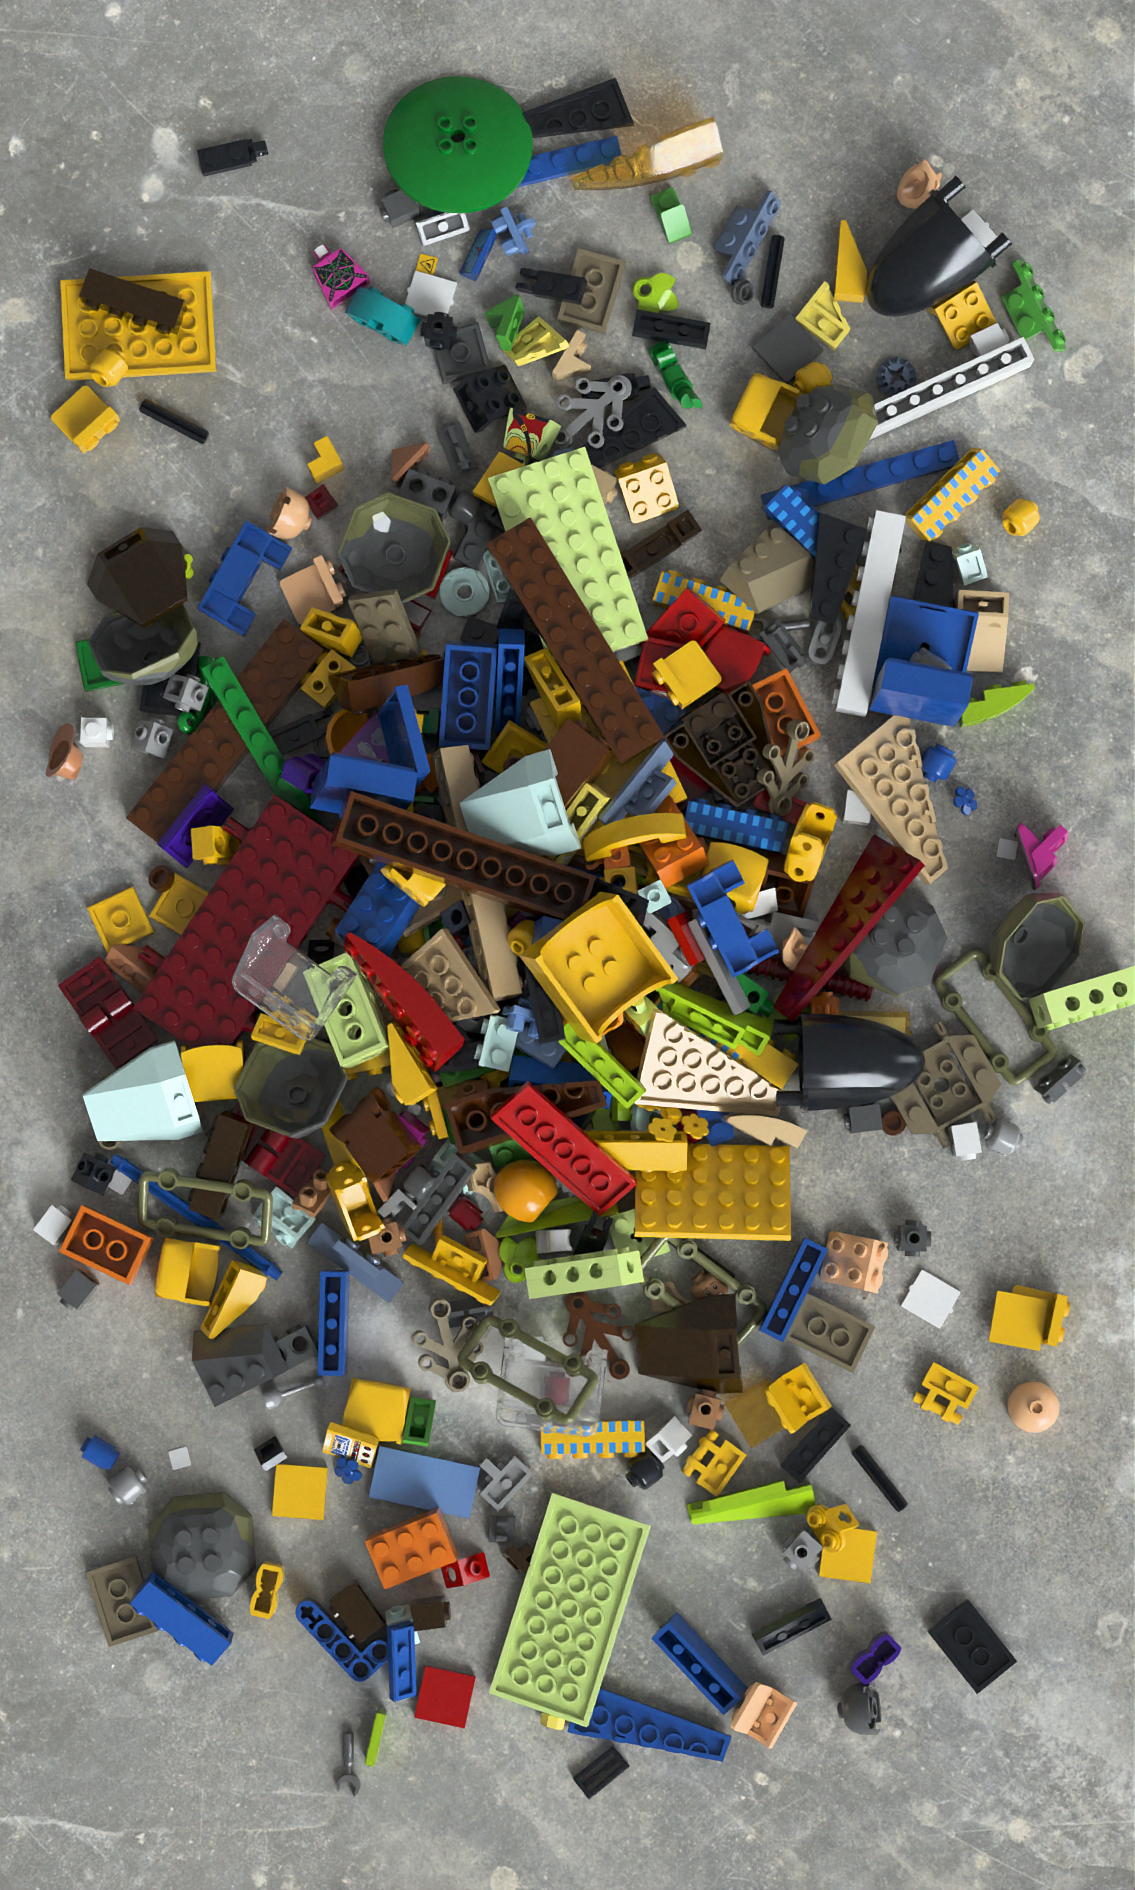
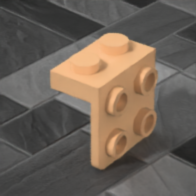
[280,555,346,625]
[820,1231,888,1293]
[730,1682,797,1749]

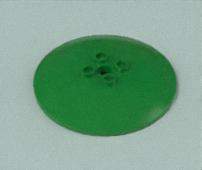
[383,76,533,213]

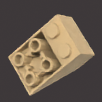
[955,590,1009,673]

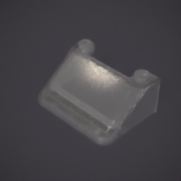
[232,915,357,1041]
[496,1337,608,1437]

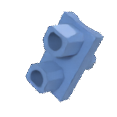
[491,206,536,256]
[502,994,539,1039]

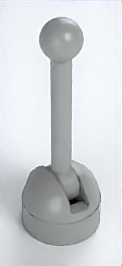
[262,1377,324,1410]

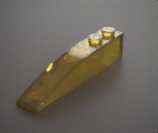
[572,116,723,190]

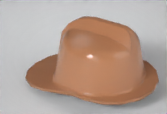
[45,723,83,780]

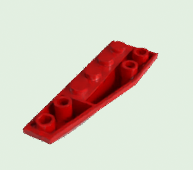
[344,932,465,1072]

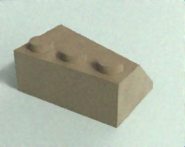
[720,521,814,614]

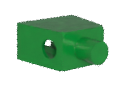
[714,974,775,1018]

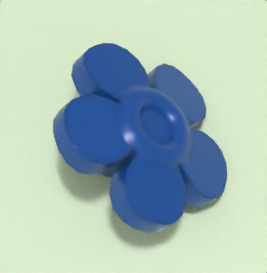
[953,787,977,815]
[334,1457,362,1484]

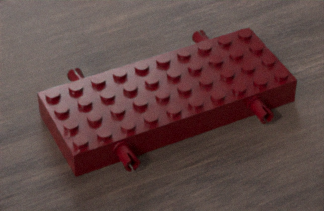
[133,795,361,1048]

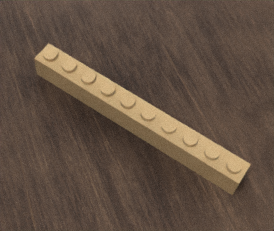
[431,745,523,1001]

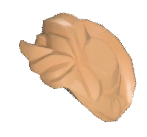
[897,159,942,209]
[781,926,808,971]

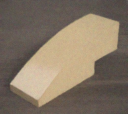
[721,1114,807,1149]

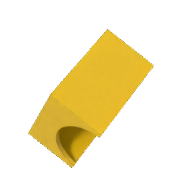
[519,892,678,1044]

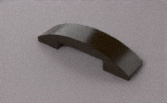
[620,510,702,579]

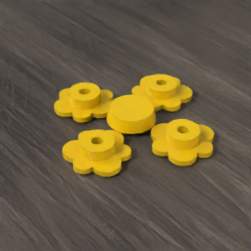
[636,1104,709,1142]

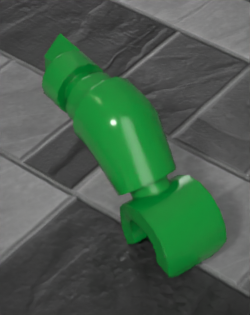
[648,342,703,409]

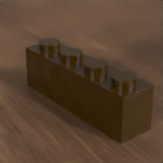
[79,268,187,335]
[188,1110,254,1220]

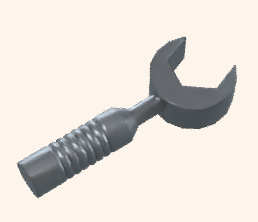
[749,618,810,641]
[337,1732,361,1797]

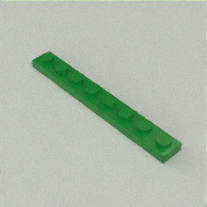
[200,656,323,825]

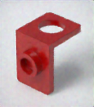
[441,1552,490,1588]

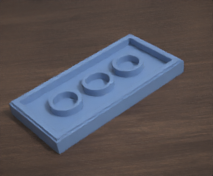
[369,1446,480,1519]

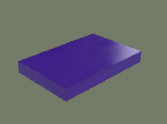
[157,784,234,868]

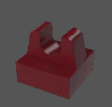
[305,484,338,521]

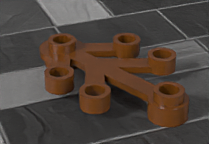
[562,1291,635,1380]

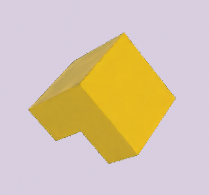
[307,436,344,484]

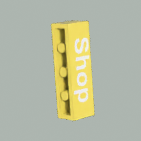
[537,783,613,866]

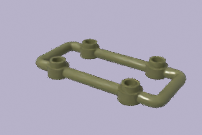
[934,948,1057,1085]
[137,1168,273,1249]
[639,1237,767,1348]
[458,1315,598,1424]

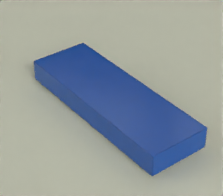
[387,1620,417,1702]

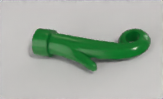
[178,656,217,734]

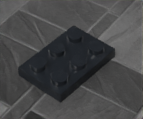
[139,642,202,717]
[927,1599,1018,1694]

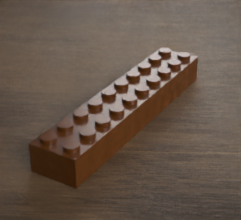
[486,517,664,766]
[126,619,325,843]
[330,791,596,921]

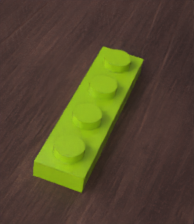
[558,1022,647,1109]

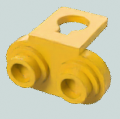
[806,1504,859,1553]

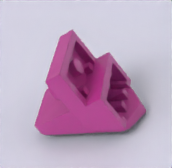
[1014,822,1069,890]

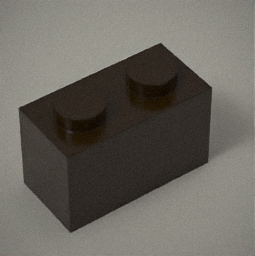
[329,1580,386,1643]
[411,1596,451,1632]

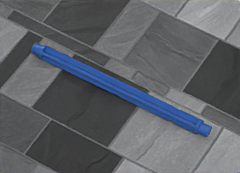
[110,1154,283,1281]

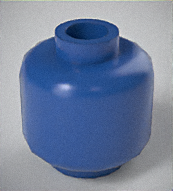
[921,743,956,783]

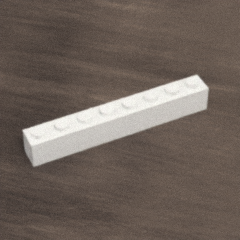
[869,337,1034,440]
[832,510,906,717]

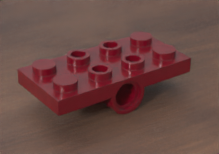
[58,956,158,1069]
[232,1102,326,1197]

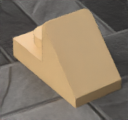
[552,330,591,381]

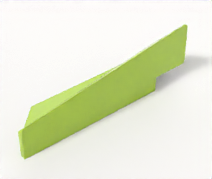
[656,982,774,1056]
[496,1196,619,1238]
[686,1479,816,1525]

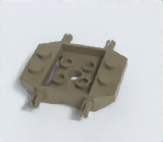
[890,1021,1001,1149]

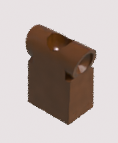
[605,1021,645,1079]
[329,1087,423,1184]

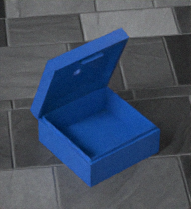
[869,595,979,727]
[310,684,430,814]

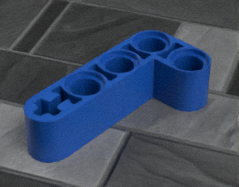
[295,1598,388,1682]

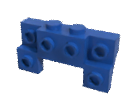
[197,521,292,637]
[687,859,779,978]

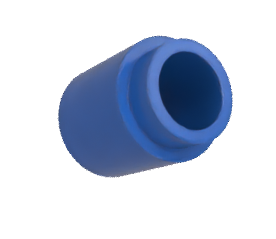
[80,1435,120,1471]

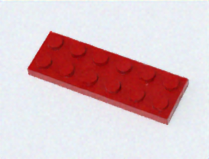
[491,1081,637,1216]

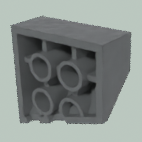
[192,1323,289,1407]

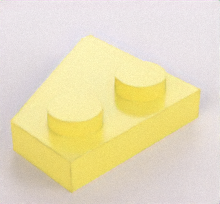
[795,281,850,351]
[502,316,569,367]

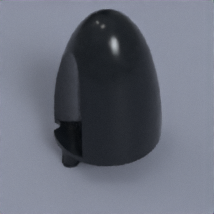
[866,175,1013,317]
[774,1012,925,1113]

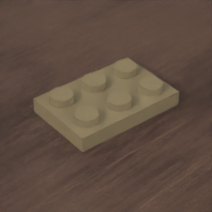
[557,248,626,335]
[348,589,422,663]
[785,1293,875,1373]
[85,1555,159,1647]

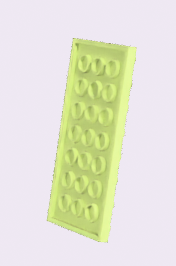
[488,447,648,668]
[489,1493,651,1727]

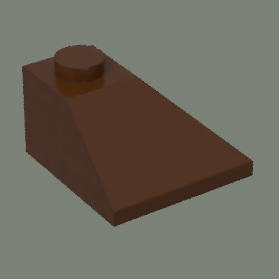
[759,851,815,918]

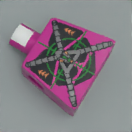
[312,244,370,310]

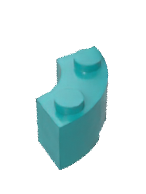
[344,287,421,346]

